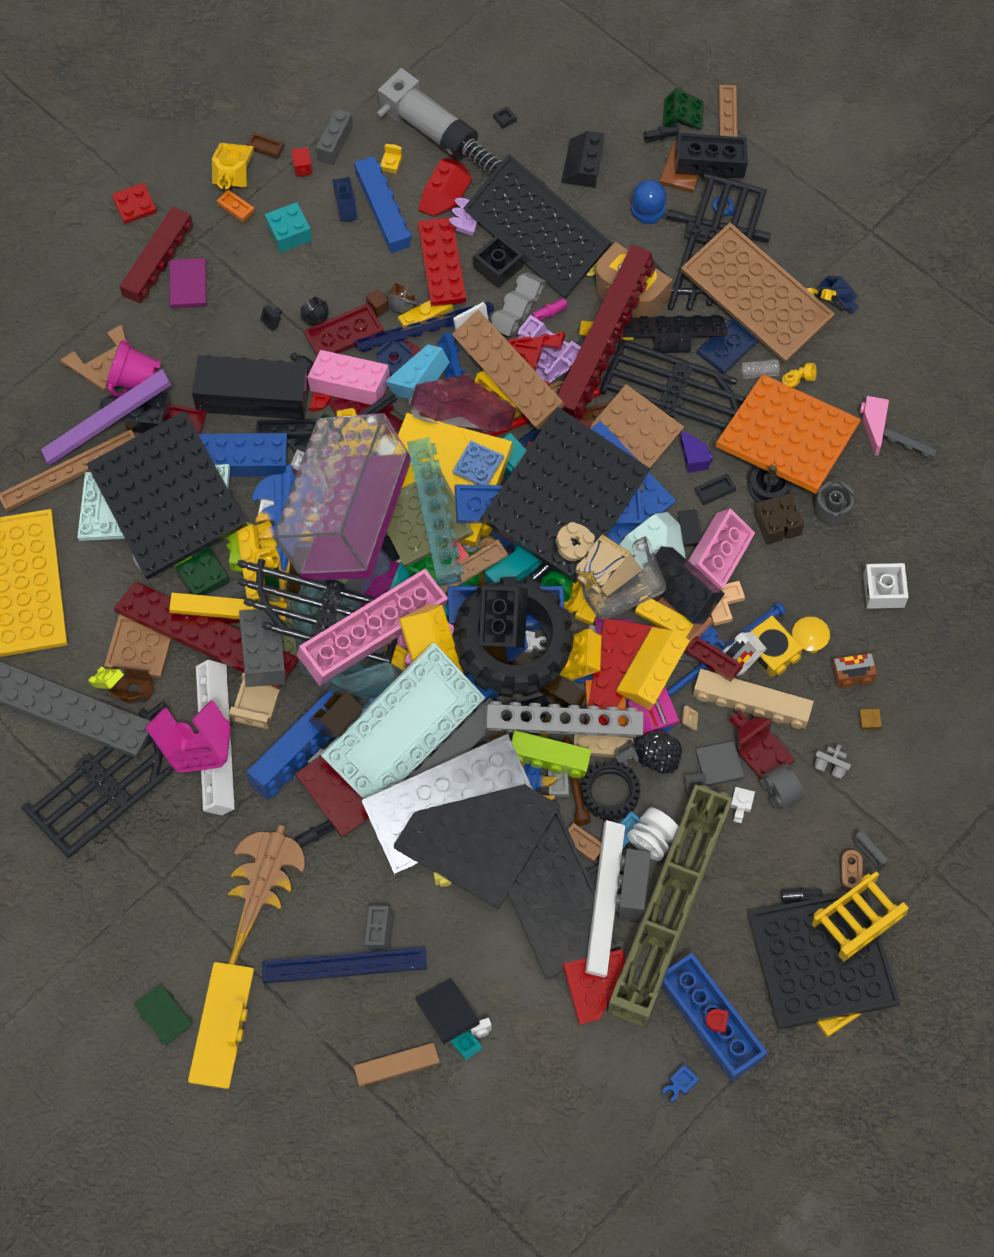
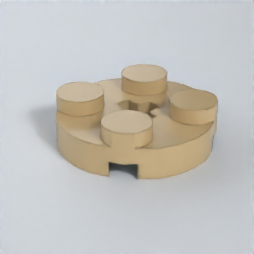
[555,522,595,561]

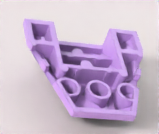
[518,315,581,383]

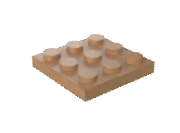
[104,615,172,679]

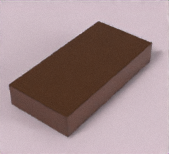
[246,132,285,159]

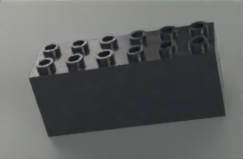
[192,355,310,419]

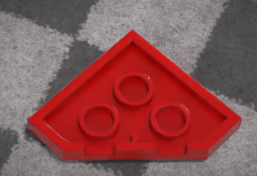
[563,949,626,1025]

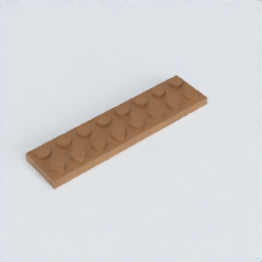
[452,310,565,429]

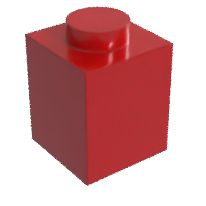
[291,147,313,177]

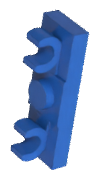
[438,332,467,388]

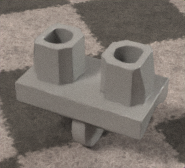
[814,744,851,779]

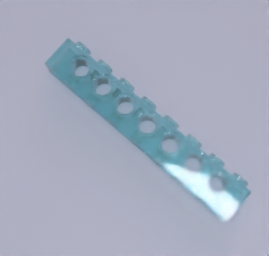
[407,437,464,587]

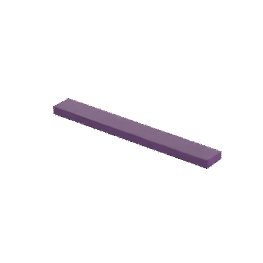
[41,369,172,465]

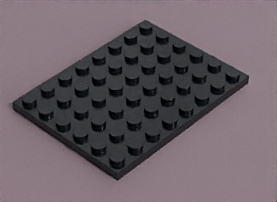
[480,407,651,584]
[87,411,247,580]

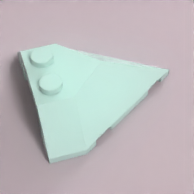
[619,512,686,574]

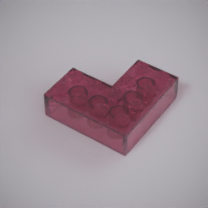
[410,374,517,434]

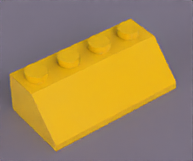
[399,604,464,674]
[616,627,690,711]

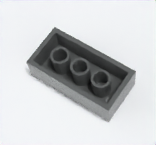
[239,609,285,687]

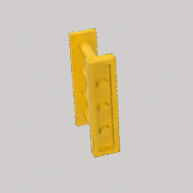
[812,871,909,962]

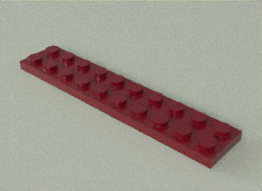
[114,581,299,690]

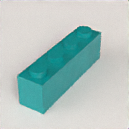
[484,546,542,583]

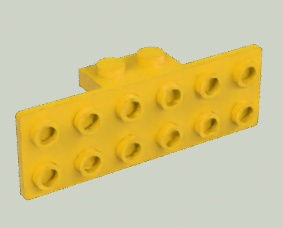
[188,962,254,1089]

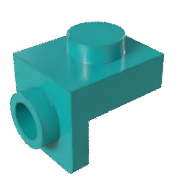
[450,1031,482,1061]

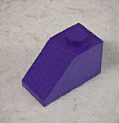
[680,431,713,473]

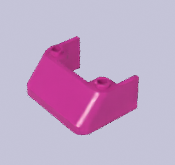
[145,700,231,773]

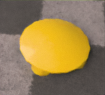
[792,617,830,653]

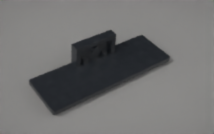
[623,315,728,353]

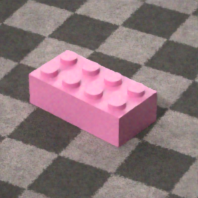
[307,350,390,405]

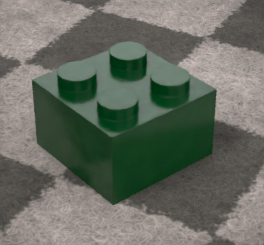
[176,548,229,596]

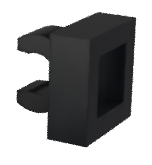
[260,305,283,331]

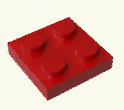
[111,183,157,225]

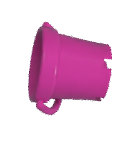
[105,339,161,397]

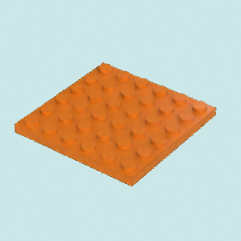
[715,374,861,494]

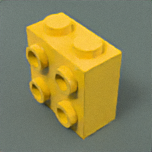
[560,629,601,681]

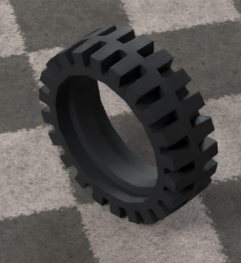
[581,760,640,821]

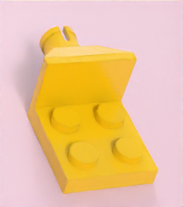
[212,143,254,189]

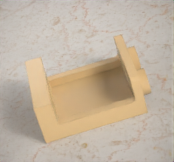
[229,673,282,730]

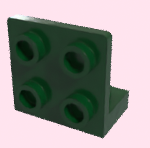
[663,88,704,130]

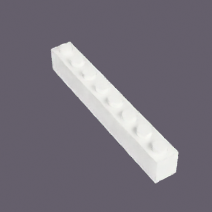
[196,660,235,815]

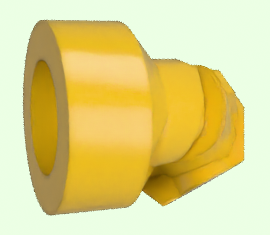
[782,363,817,387]

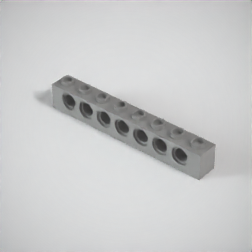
[484,701,643,738]

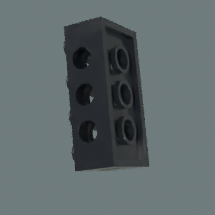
[675,133,748,178]

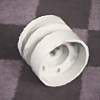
[627,807,679,861]

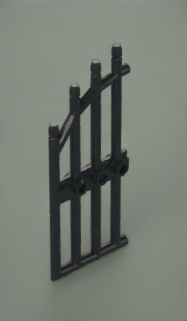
[668,172,767,311]
[599,339,746,430]
[237,559,398,665]
[21,701,173,859]

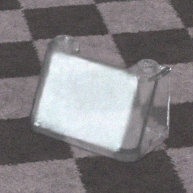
[581,536,666,619]

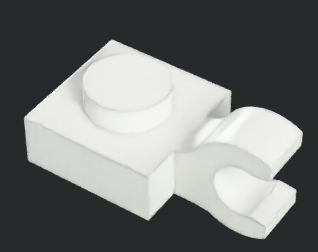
[731,787,755,823]

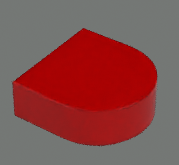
[705,1009,728,1033]

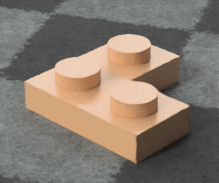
[710,581,745,626]

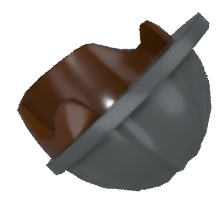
[387,283,421,313]

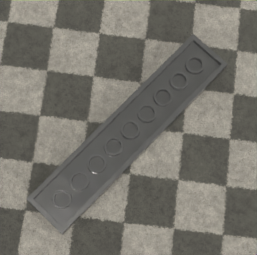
[0,662,151,758]

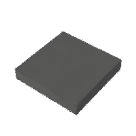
[695,741,744,786]

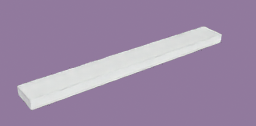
[585,820,625,978]

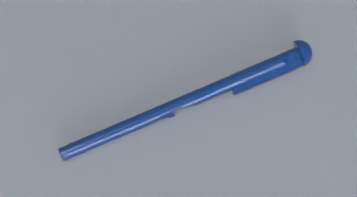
[667,603,785,697]

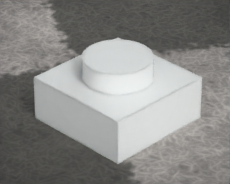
[470,1018,492,1038]

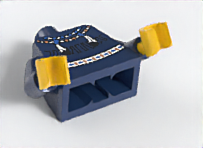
[807,276,858,314]

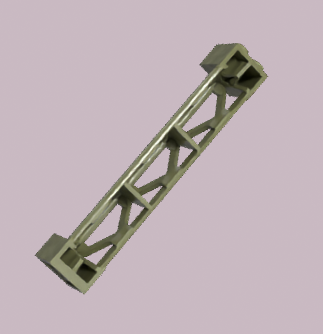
[608,784,733,1029]

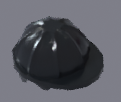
[300,297,328,326]

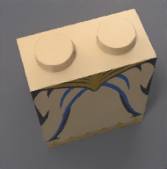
[573,535,642,596]

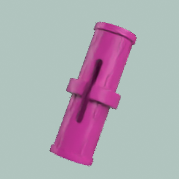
[531,298,568,321]

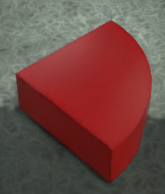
[309,393,332,412]

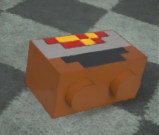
[831,653,877,688]

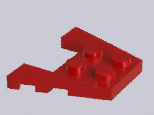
[508,332,566,387]

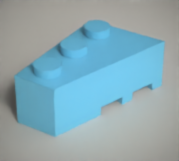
[385,344,450,403]

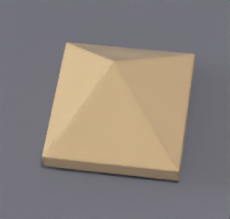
[680,705,698,731]

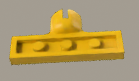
[237,524,280,601]

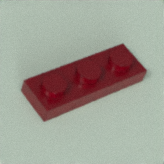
[685,636,743,682]

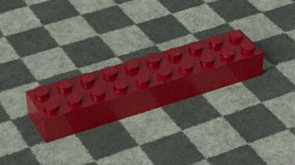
[557,244,655,419]

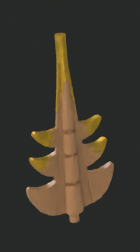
[228,825,305,965]

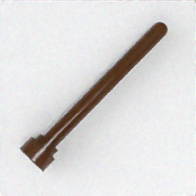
[563,737,591,826]

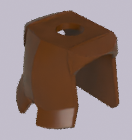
[107,666,154,704]

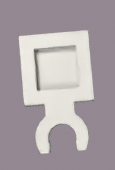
[525,631,547,653]

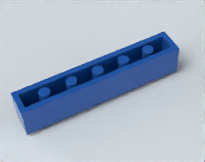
[354,156,412,253]

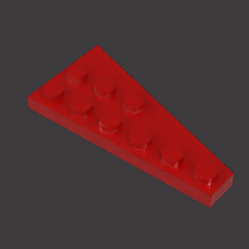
[584,618,661,726]

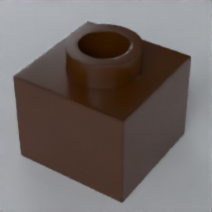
[366,289,389,318]

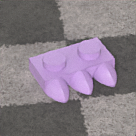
[449,198,477,236]

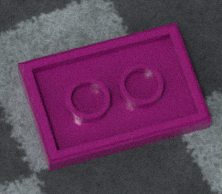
[170,258,206,308]

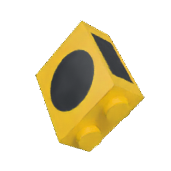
[750,616,803,678]

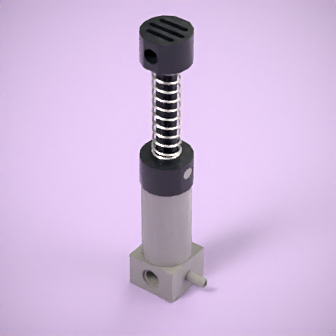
[377,68,546,185]

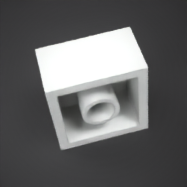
[863,563,908,609]

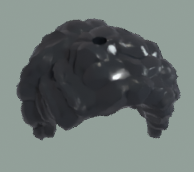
[635,730,682,774]

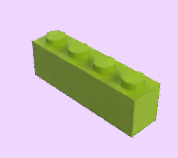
[511,730,591,778]

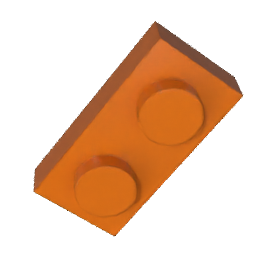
[217,190,255,223]

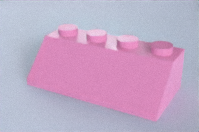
[688,508,755,589]

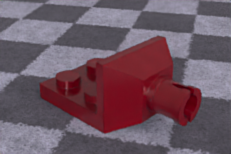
[729,710,795,780]

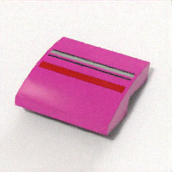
[627,687,679,735]

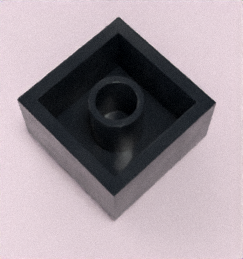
[473,234,524,288]

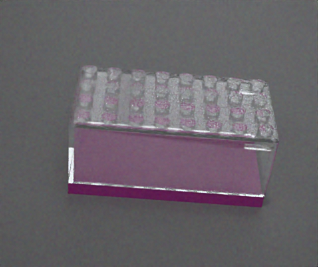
[273,413,412,580]

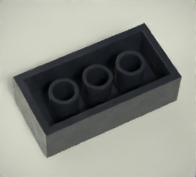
[641,546,725,624]

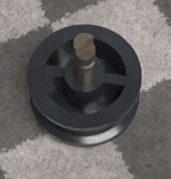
[749,464,792,502]

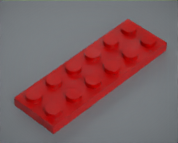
[418,217,466,307]

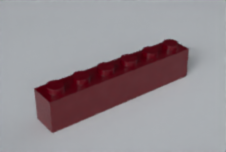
[120,207,193,304]

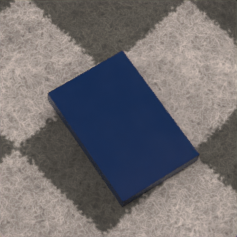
[697,317,759,374]

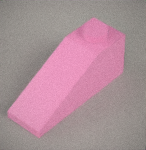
[860,396,889,456]

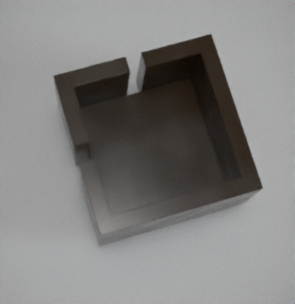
[753,493,804,545]
[309,691,363,737]

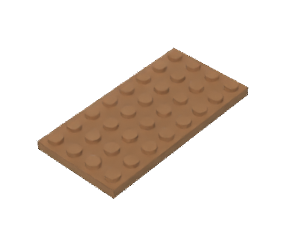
[680,223,835,363]

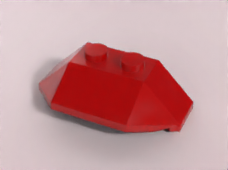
[418,158,472,217]

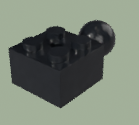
[100,388,171,433]

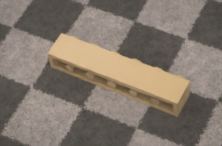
[693,669,814,729]

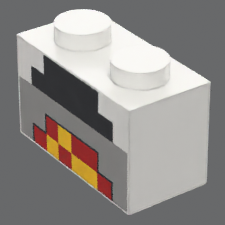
[723,632,767,676]

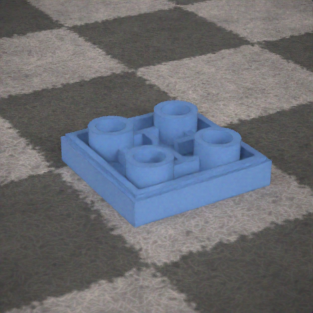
[452,440,504,485]

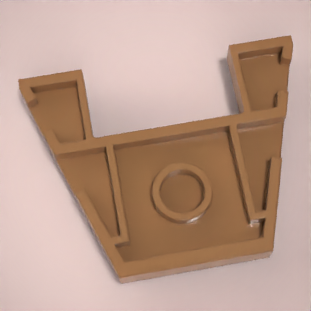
[61,325,125,392]

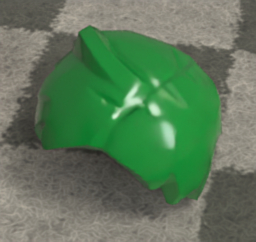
[541,571,573,602]

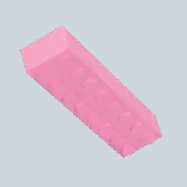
[297,569,448,686]

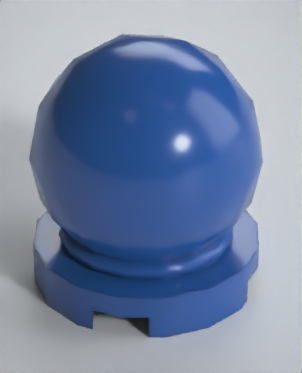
[631,179,667,225]

